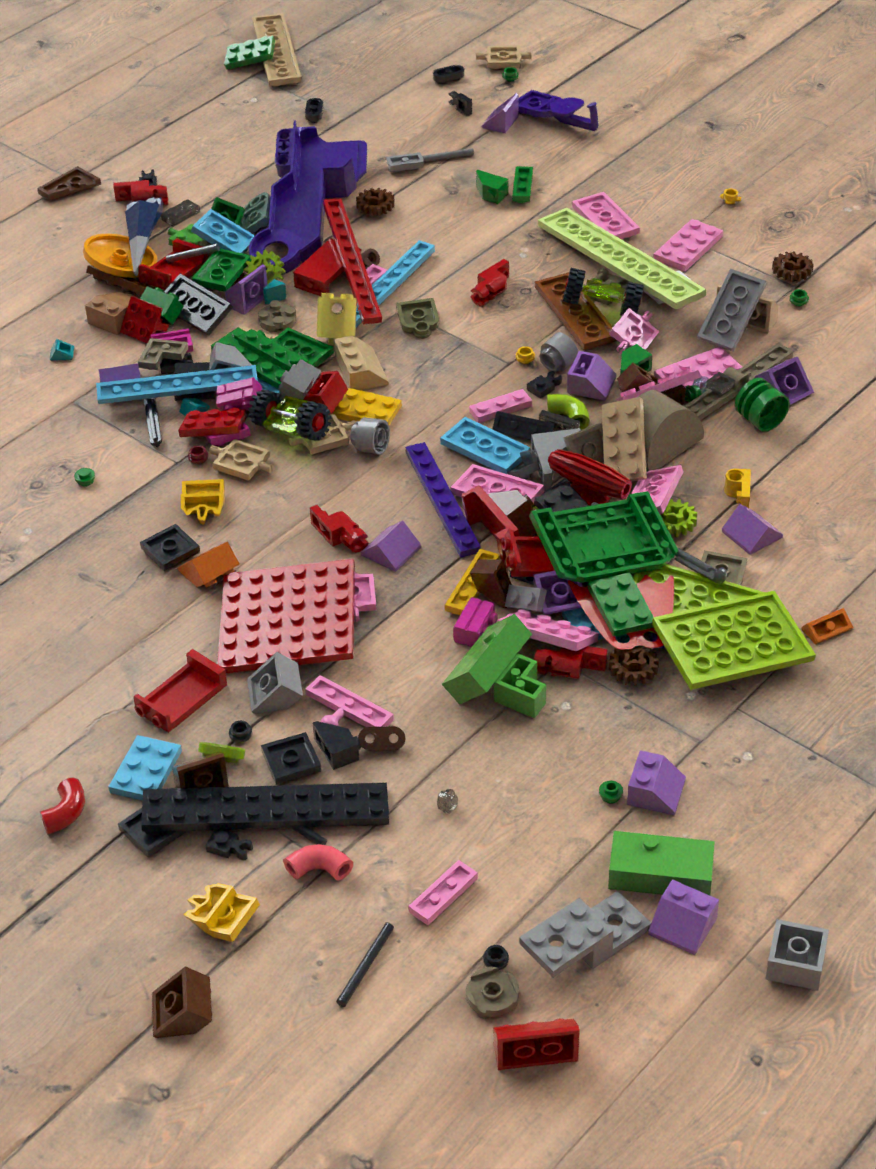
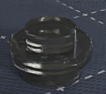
[437,789,458,814]

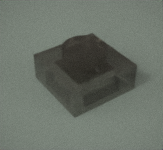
[706,372,735,396]

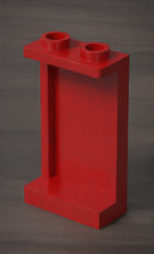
[138,238,208,290]
[293,238,361,296]
[461,485,520,568]
[501,529,555,577]
[133,649,227,733]

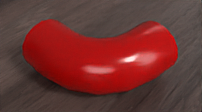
[40,777,85,835]

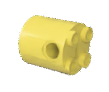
[317,293,357,345]

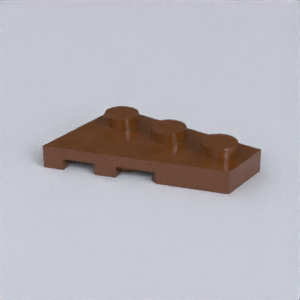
[37,166,101,201]

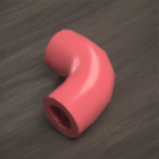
[283,844,354,880]

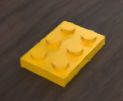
[331,387,402,426]

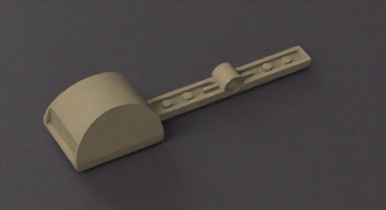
[638,343,794,472]

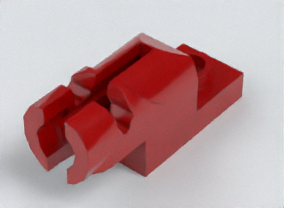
[113,180,169,205]
[470,259,509,306]
[310,504,369,553]
[534,646,608,679]

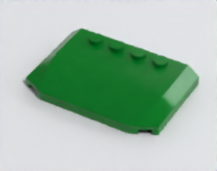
[529,491,679,583]

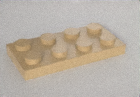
[602,397,647,482]

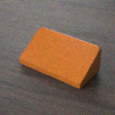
[801,608,854,645]

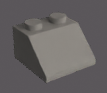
[247,652,303,714]

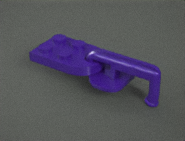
[519,90,599,131]

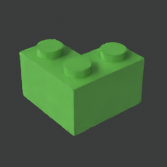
[494,653,546,718]

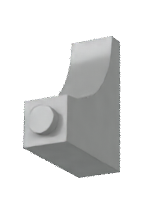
[531,428,581,490]

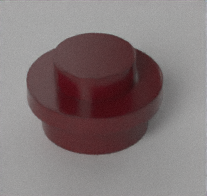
[188,446,208,464]

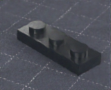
[492,411,556,440]

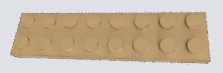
[252,13,302,87]

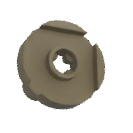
[258,300,296,332]
[466,967,519,1019]

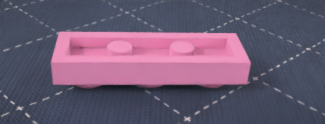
[469,389,532,423]
[408,860,478,925]

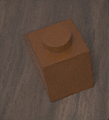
[617,363,659,392]
[470,559,512,608]

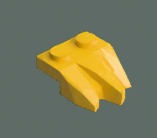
[181,479,225,525]
[183,883,260,942]

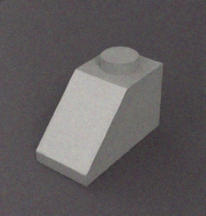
[209,342,252,370]

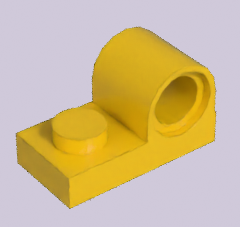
[724,469,751,508]

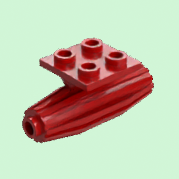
[548,449,632,506]

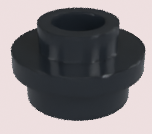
[229,720,252,742]
[483,945,509,970]

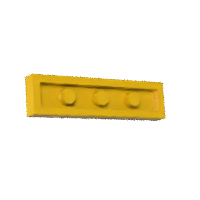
[445,549,500,615]

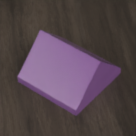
[481,93,519,133]
[722,504,783,555]
[361,520,421,572]

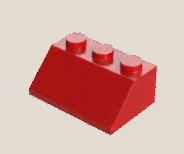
[493,1019,580,1070]

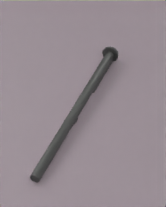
[591,502,727,584]

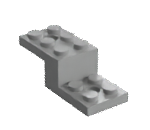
[519,891,651,977]

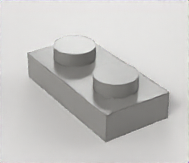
[386,152,424,172]
[505,585,547,612]

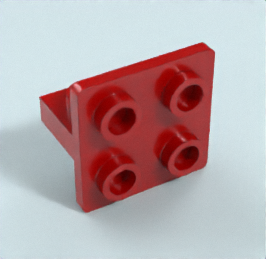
[120,296,169,343]

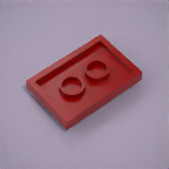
[178,408,247,437]

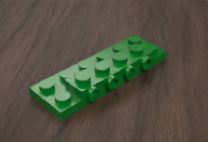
[211,327,309,389]

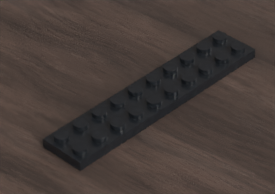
[141,782,389,832]

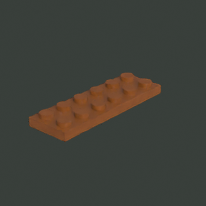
[535,272,618,350]

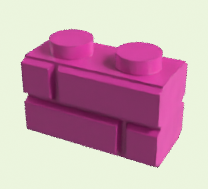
[216,377,262,411]
[453,597,498,647]

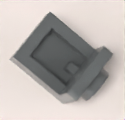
[507,450,540,480]

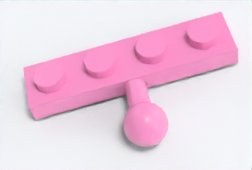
[306,675,394,727]

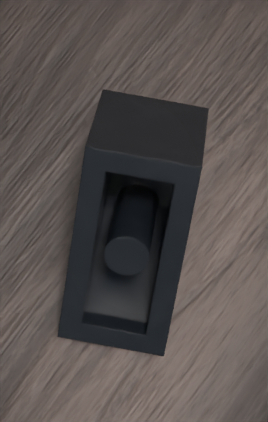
[313,721,361,770]

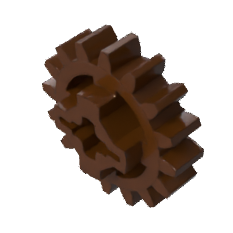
[356,188,395,216]
[772,251,814,282]
[609,646,659,686]

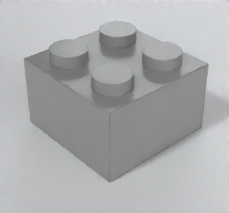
[765,919,829,990]

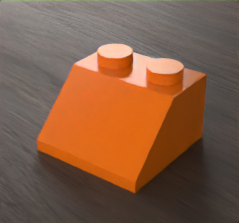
[177,541,240,588]

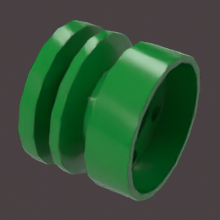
[734,378,790,432]

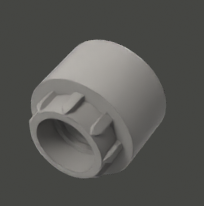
[539,332,579,371]
[350,417,390,455]

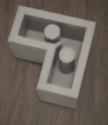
[278,359,321,409]

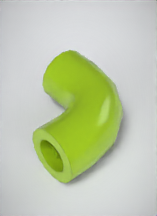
[547,394,590,430]

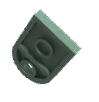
[239,192,271,234]

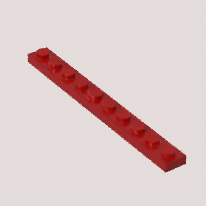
[323,198,382,325]

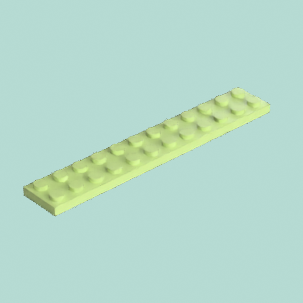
[538,208,706,310]

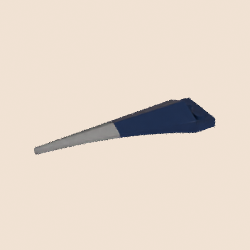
[125,197,163,276]

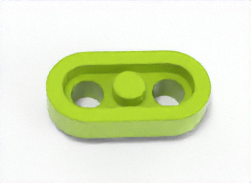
[198,742,246,763]

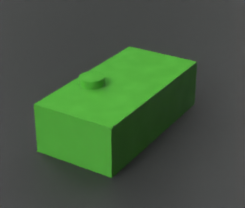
[442,614,532,705]
[608,831,715,895]

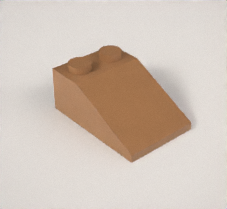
[85,292,140,335]

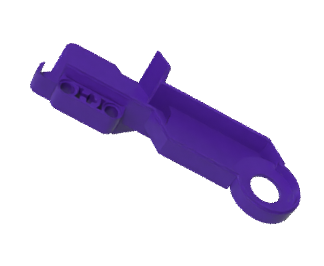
[249,120,368,275]

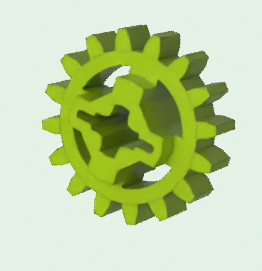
[244,250,285,285]
[661,499,697,537]

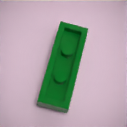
[512,166,533,203]

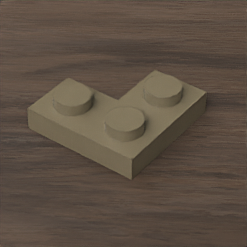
[138,338,188,370]

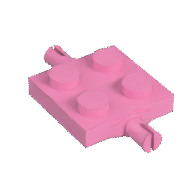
[609,308,660,354]
[354,573,376,622]

